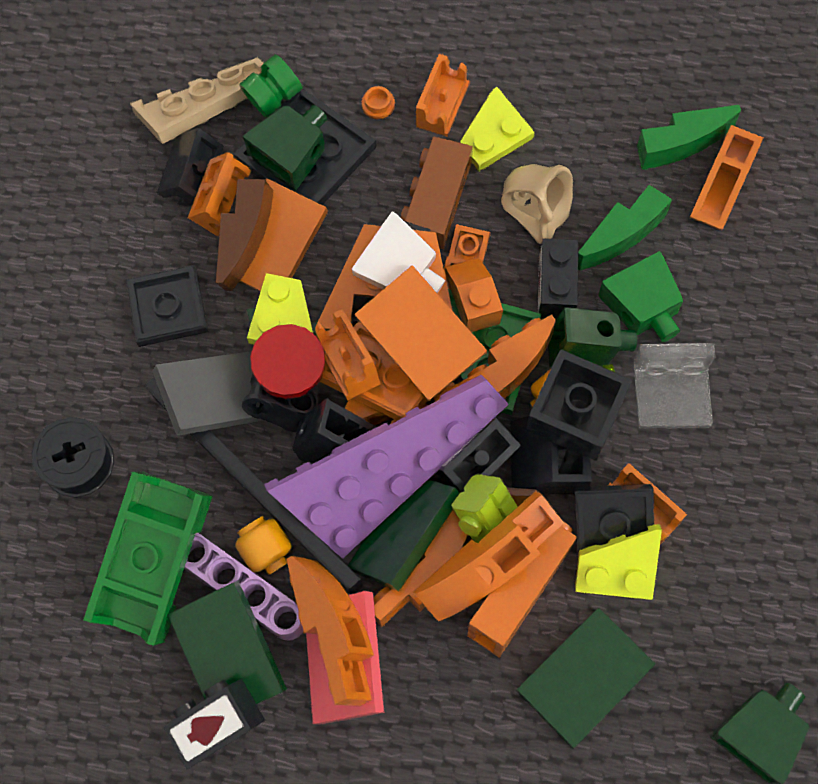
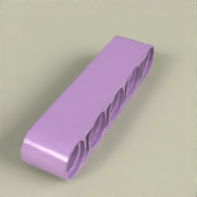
[184,533,303,640]

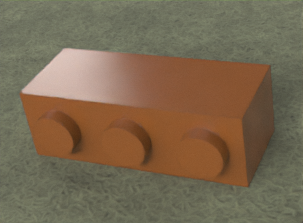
[400,136,473,250]

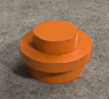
[362,86,395,119]

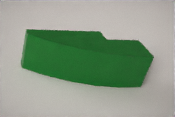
[637,105,741,170]
[578,185,672,271]

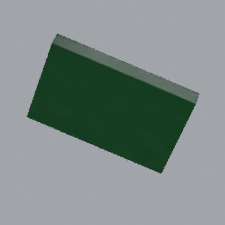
[348,480,460,591]
[168,581,287,704]
[516,607,655,749]

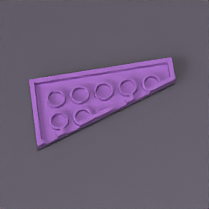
[264,375,509,559]

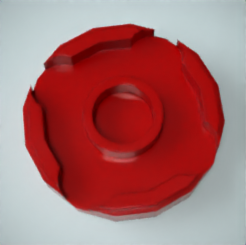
[250,324,325,399]

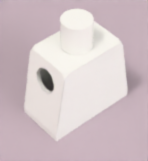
[352,211,446,293]

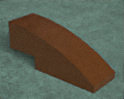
[216,179,274,291]

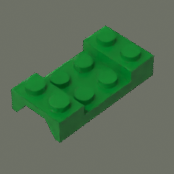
[83,471,213,646]

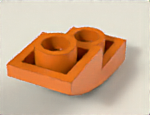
[444,224,490,289]

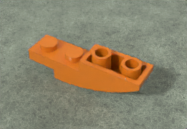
[433,314,556,403]
[413,491,564,622]
[373,510,469,627]
[286,556,374,706]

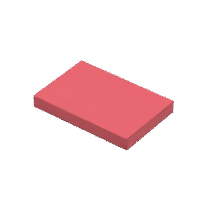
[306,591,384,724]

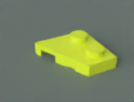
[460,87,534,171]
[247,273,313,345]
[575,524,662,600]

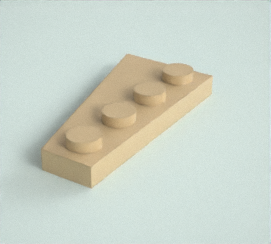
[130,58,263,144]

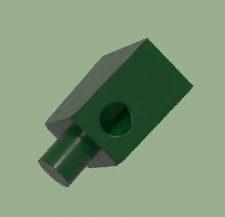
[243,105,327,191]
[548,308,637,367]
[710,683,810,784]

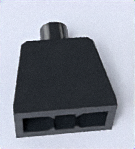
[293,399,377,463]

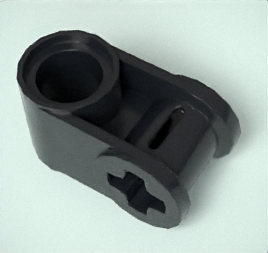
[242,374,318,432]

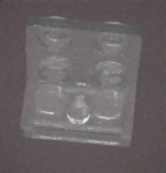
[633,343,715,428]

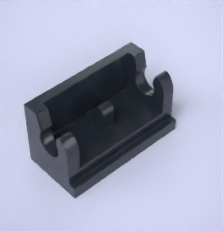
[156,128,224,206]

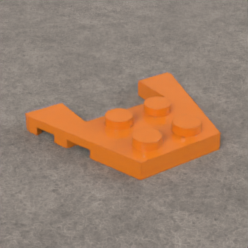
[318,224,452,330]

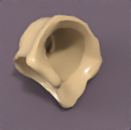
[501,164,573,244]

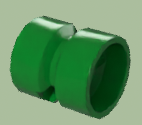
[239,54,303,119]

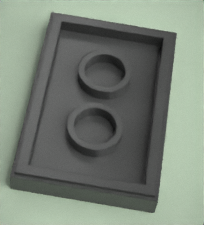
[152,351,264,436]

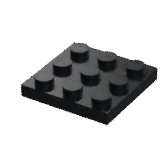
[233,89,377,205]

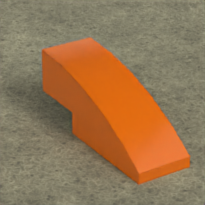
[690,125,764,231]

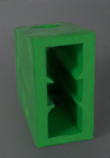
[598,251,683,342]

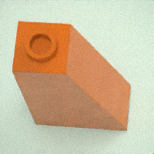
[467,521,577,658]

